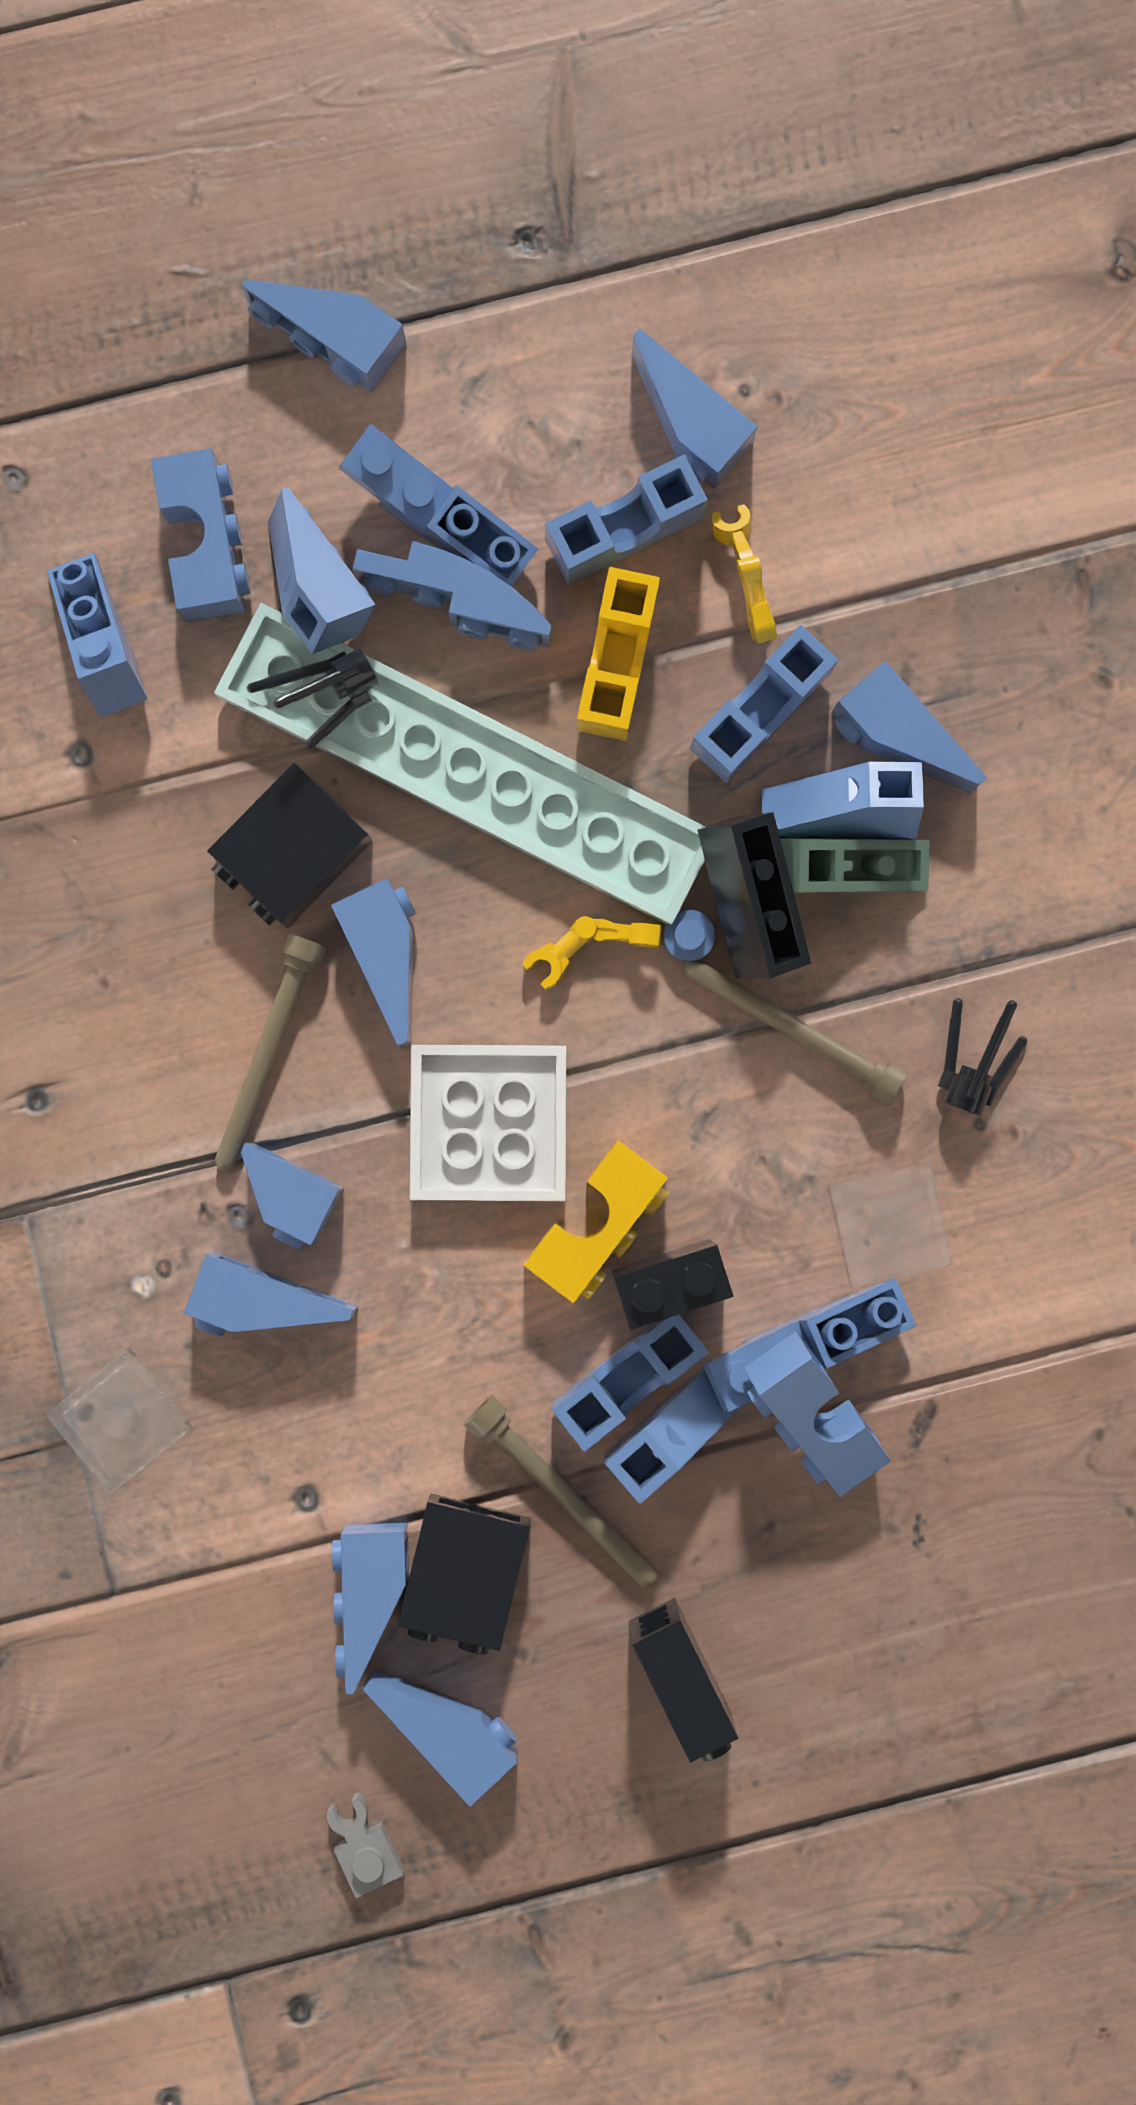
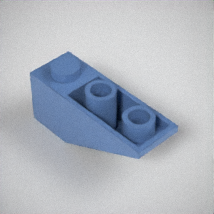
[242,279,406,392]
[268,487,375,654]
[47,553,148,718]
[761,762,924,839]
[604,1353,740,1504]
[332,1523,409,1694]

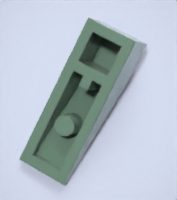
[780,839,930,893]

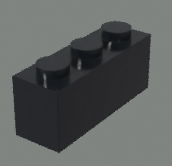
[697,812,811,979]

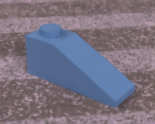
[632,328,758,489]
[832,661,987,793]
[331,878,416,1048]
[183,1252,358,1336]
[363,1669,518,1807]

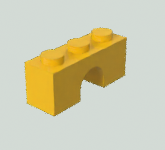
[577,567,660,741]
[523,1140,669,1304]

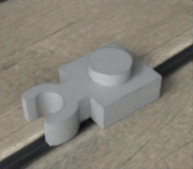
[327,1792,405,1898]

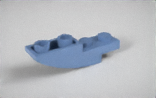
[339,424,539,586]
[353,541,552,650]
[702,1278,917,1412]

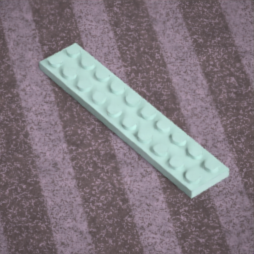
[214,603,705,925]

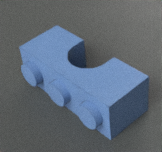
[151,448,251,622]
[545,454,708,586]
[690,625,839,784]
[552,1314,709,1452]
[744,1331,891,1497]

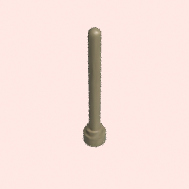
[215,933,328,1171]
[683,960,908,1107]
[463,1395,657,1588]

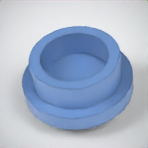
[663,910,715,962]

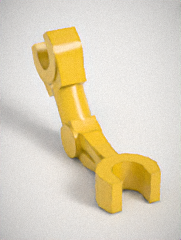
[712,504,778,644]
[522,916,662,991]

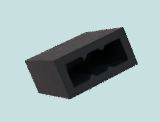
[207,762,373,929]
[611,1239,734,1330]
[397,1493,531,1654]
[629,1598,739,1763]

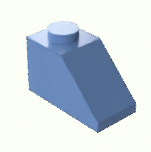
[241,1143,344,1249]

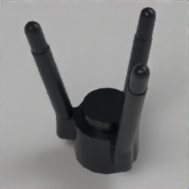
[247,648,379,748]
[938,998,1027,1116]

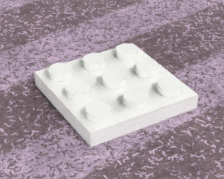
[410,1045,566,1201]

